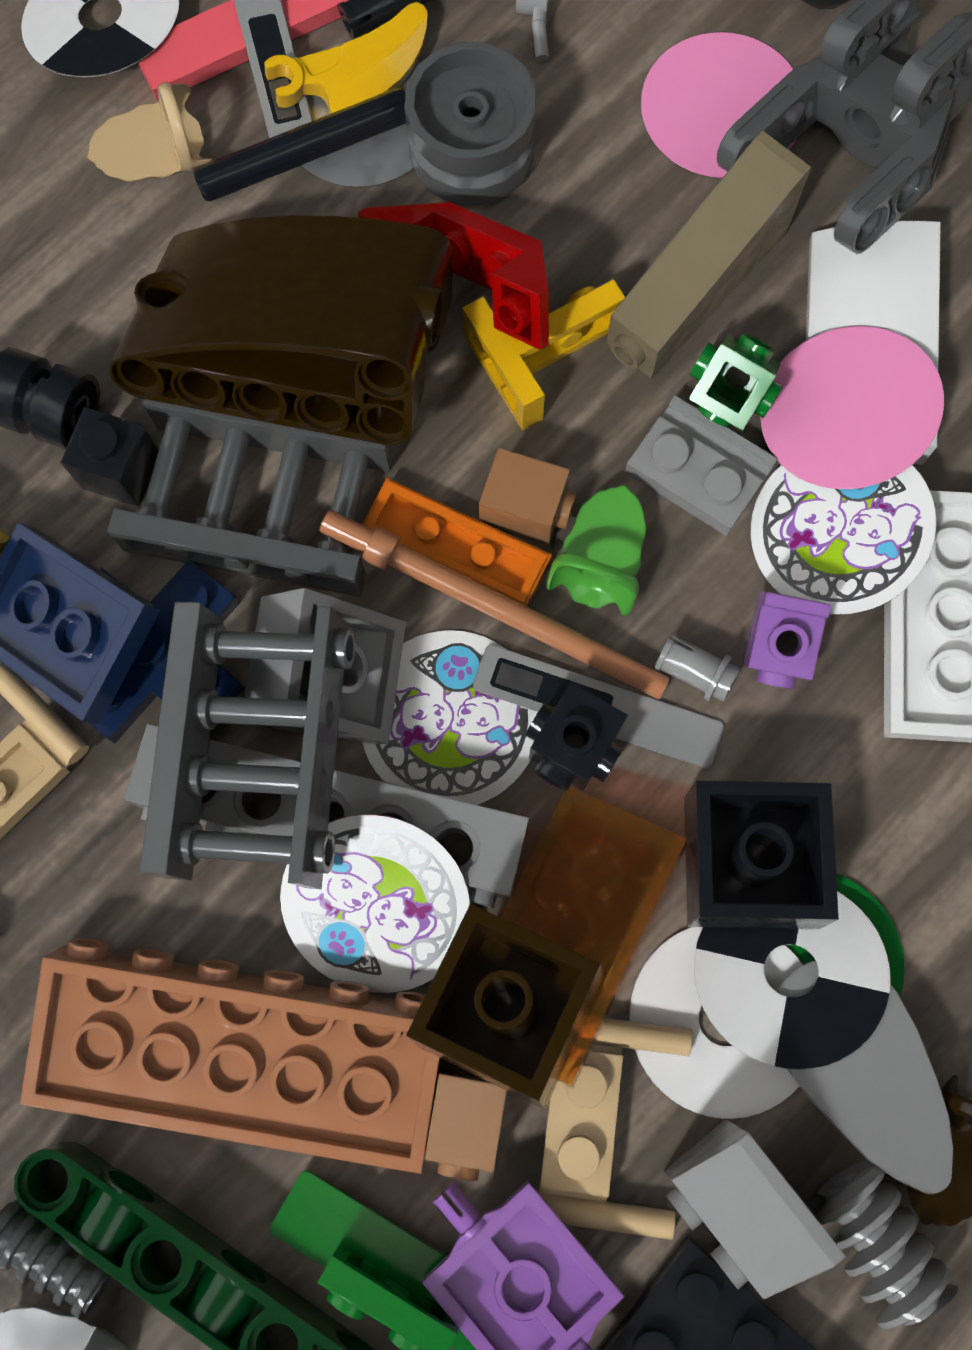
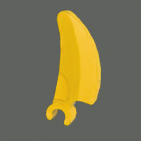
[264,2,428,114]

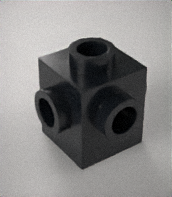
[525,681,628,792]

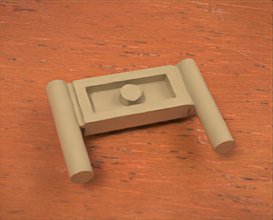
[0,661,89,839]
[539,1016,692,1240]

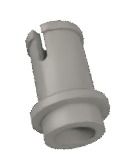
[655,633,741,702]

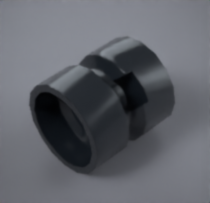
[0,347,100,449]

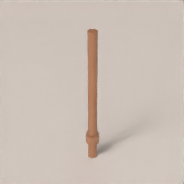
[319,509,670,700]

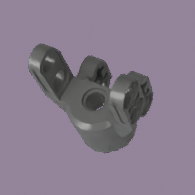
[717,0,972,254]

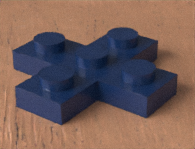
[88,559,245,743]

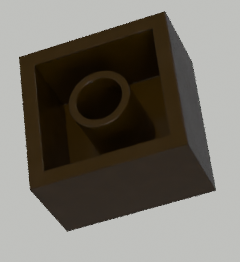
[406,904,603,1109]

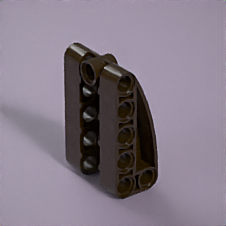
[109,215,454,445]

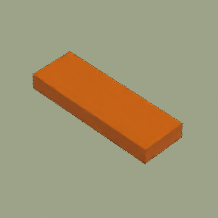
[362,478,552,607]

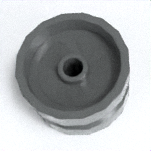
[405,42,536,205]

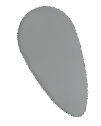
[777,961,953,1194]

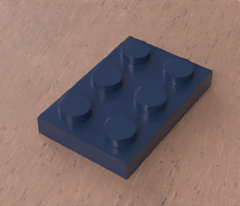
[0,522,161,725]

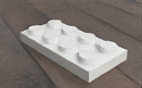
[884,490,972,743]

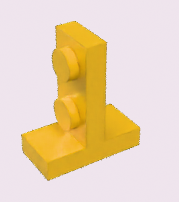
[462,279,625,431]

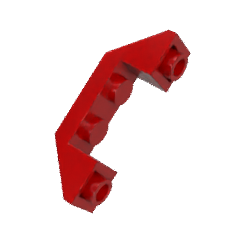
[358,202,549,350]

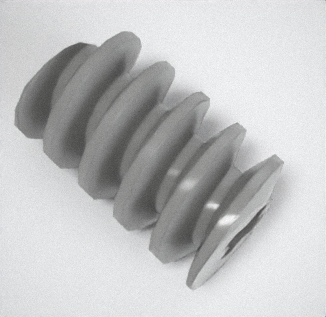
[814,1160,958,1330]

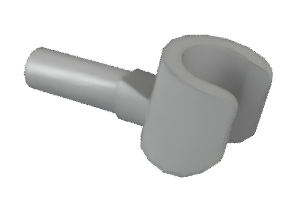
[516,0,549,62]

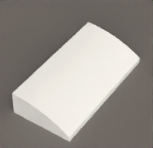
[806,221,940,465]

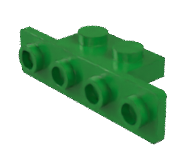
[270,1169,476,1350]

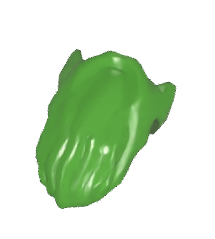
[547,485,646,616]

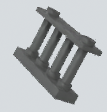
[107,399,392,597]
[139,602,355,890]

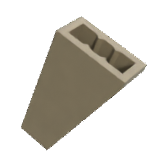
[607,130,811,379]

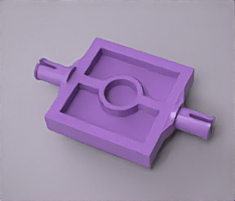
[422,1180,624,1350]

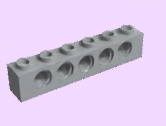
[124,724,529,908]

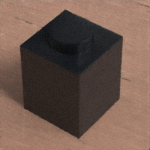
[61,407,159,506]

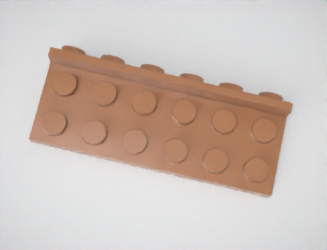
[20,938,440,1174]

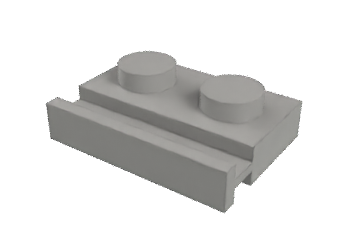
[625,395,778,537]

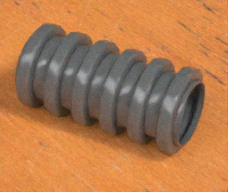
[0,1199,112,1318]

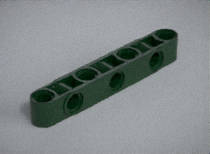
[14,1142,375,1350]

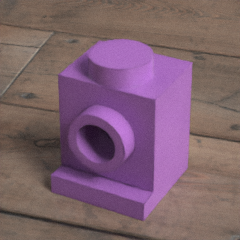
[743,590,831,689]

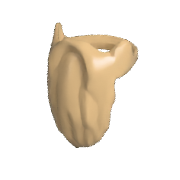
[87,82,213,182]

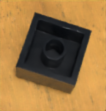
[684,780,839,929]

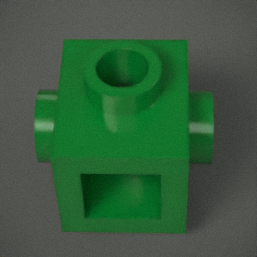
[689,333,783,431]

